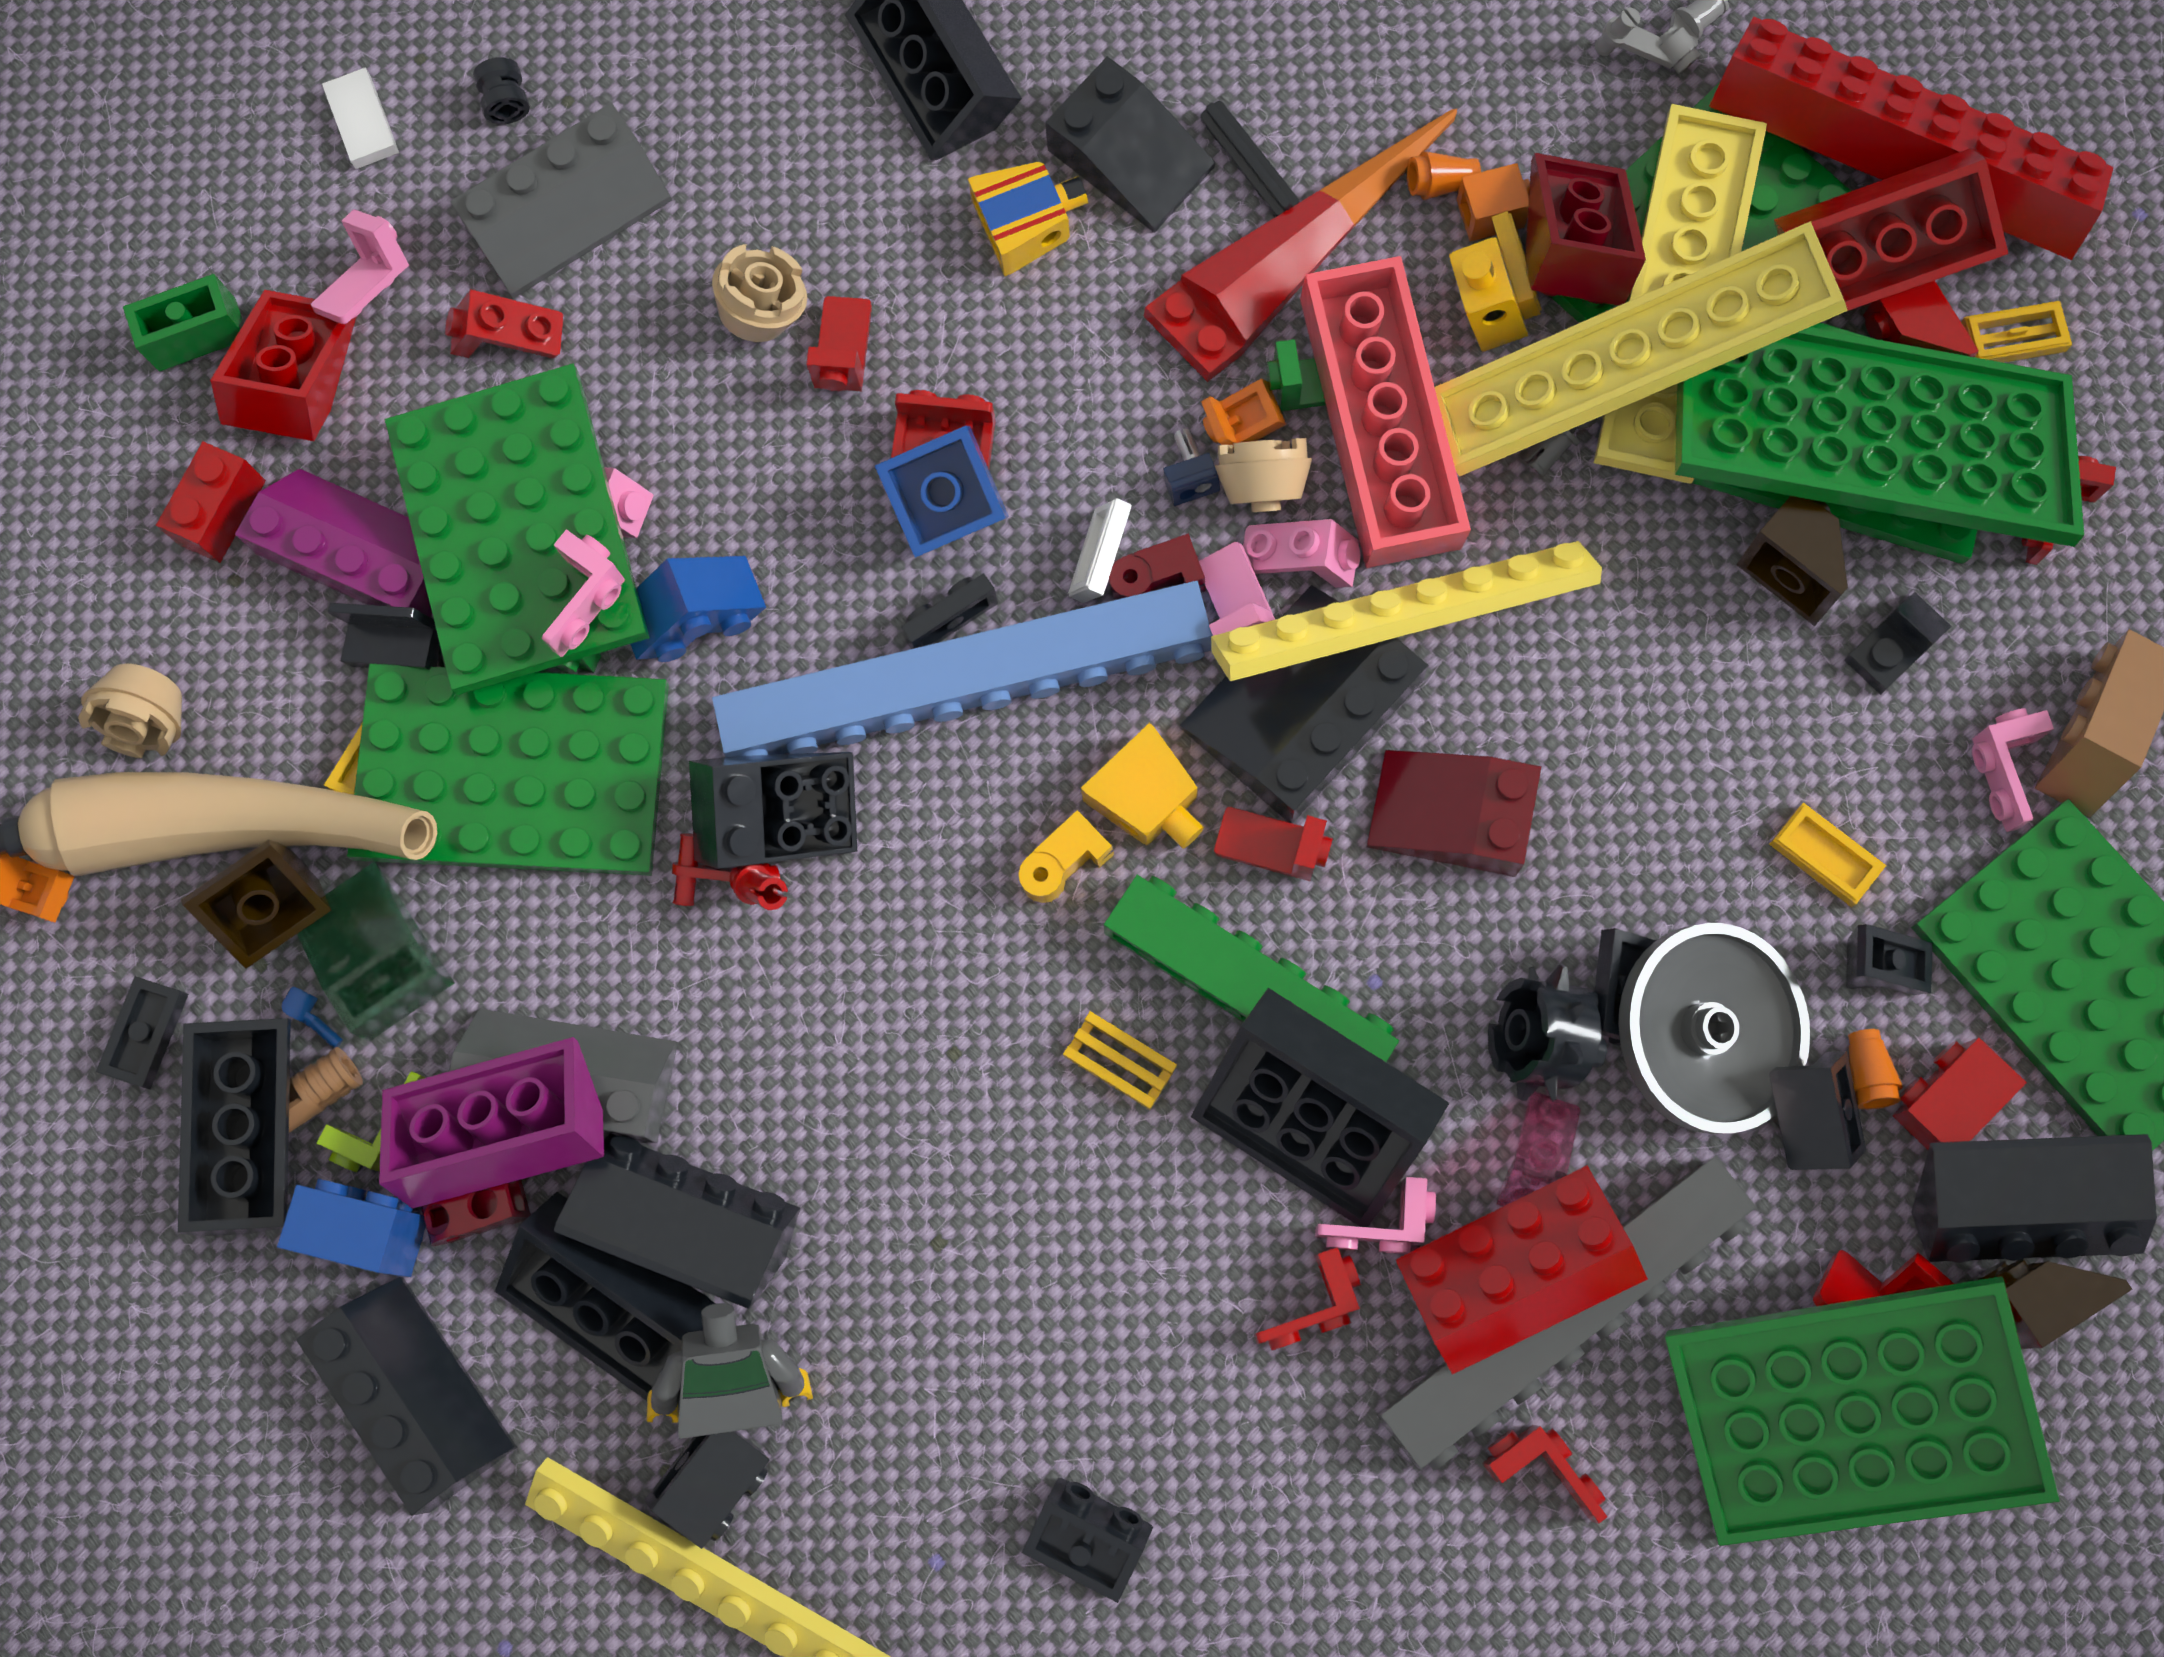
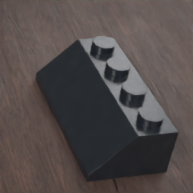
[845,0,1022,160]
[178,1018,291,1236]
[554,1133,800,1309]
[1911,1134,2157,1263]
[494,1192,716,1401]
[296,1277,517,1516]

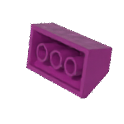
[235,468,432,617]
[379,1037,604,1208]

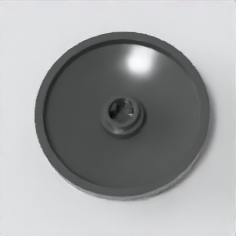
[1619,923,1810,1134]

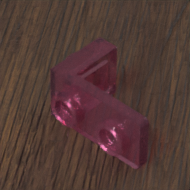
[1496,1091,1581,1207]

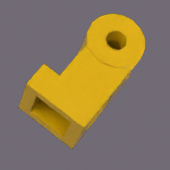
[1018,810,1114,903]

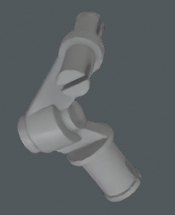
[1595,0,1729,75]

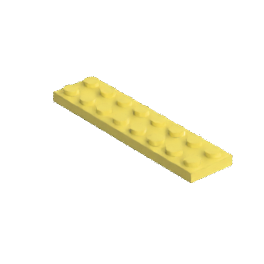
[1593,104,1767,484]
[1435,221,1848,477]

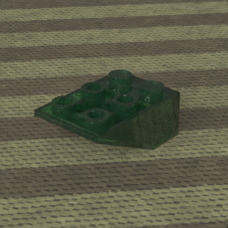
[297,862,455,1041]

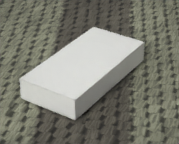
[322,67,399,169]
[1068,498,1132,603]

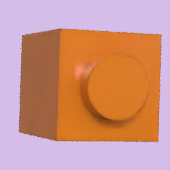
[1456,163,1530,242]

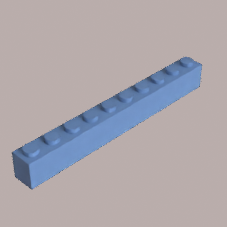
[712,580,1212,757]

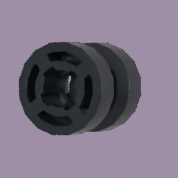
[473,57,530,124]

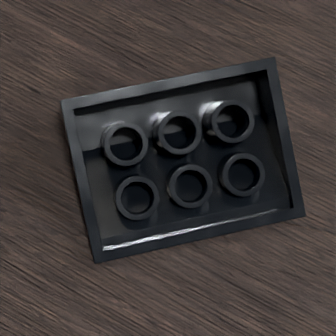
[1180,585,1429,823]
[1190,988,1449,1227]

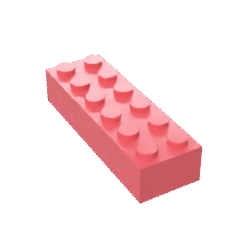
[1300,256,1471,568]

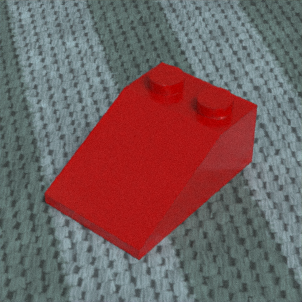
[210,289,357,441]

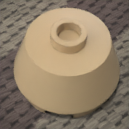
[712,244,807,342]
[1214,438,1312,512]
[78,664,182,758]

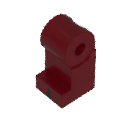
[1109,533,1206,600]
[421,1179,531,1246]

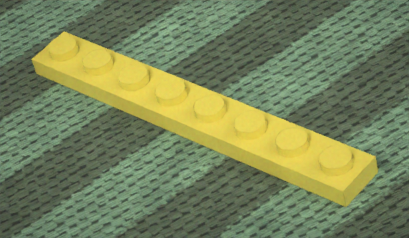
[1211,541,1602,681]
[525,1457,891,1657]

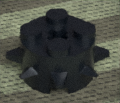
[1488,964,1607,1102]

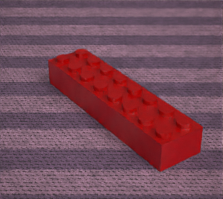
[1709,16,2114,260]

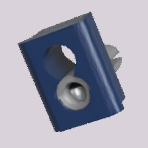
[1163,429,1220,507]

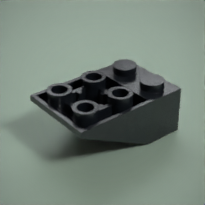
[689,752,858,869]

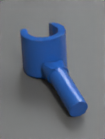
[282,986,343,1049]

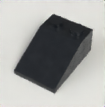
[1045,56,1215,233]

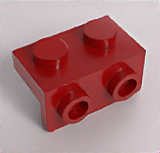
[891,390,996,469]

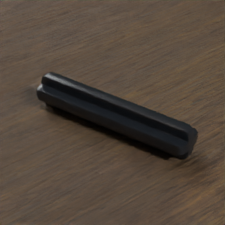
[1200,101,1299,217]

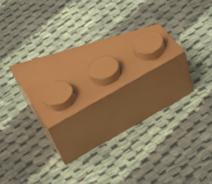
[2035,629,2164,818]

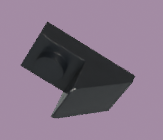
[1844,592,1952,695]
[1846,924,1932,995]

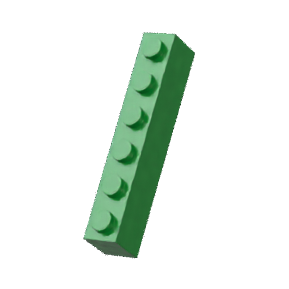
[1103,874,1400,1062]

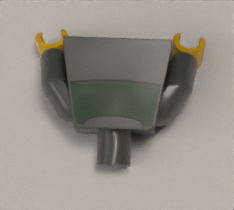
[647,1303,813,1439]

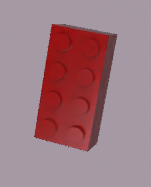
[1774,148,2009,311]
[1395,1165,1648,1375]

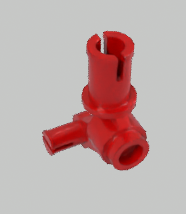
[672,833,788,910]

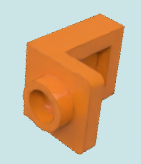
[1201,378,1286,450]
[0,853,75,923]

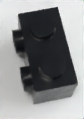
[645,1431,770,1549]

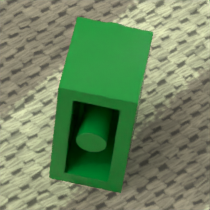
[123,274,244,372]

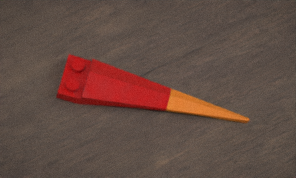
[1144,109,1457,382]

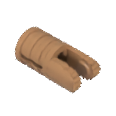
[289,1047,363,1133]

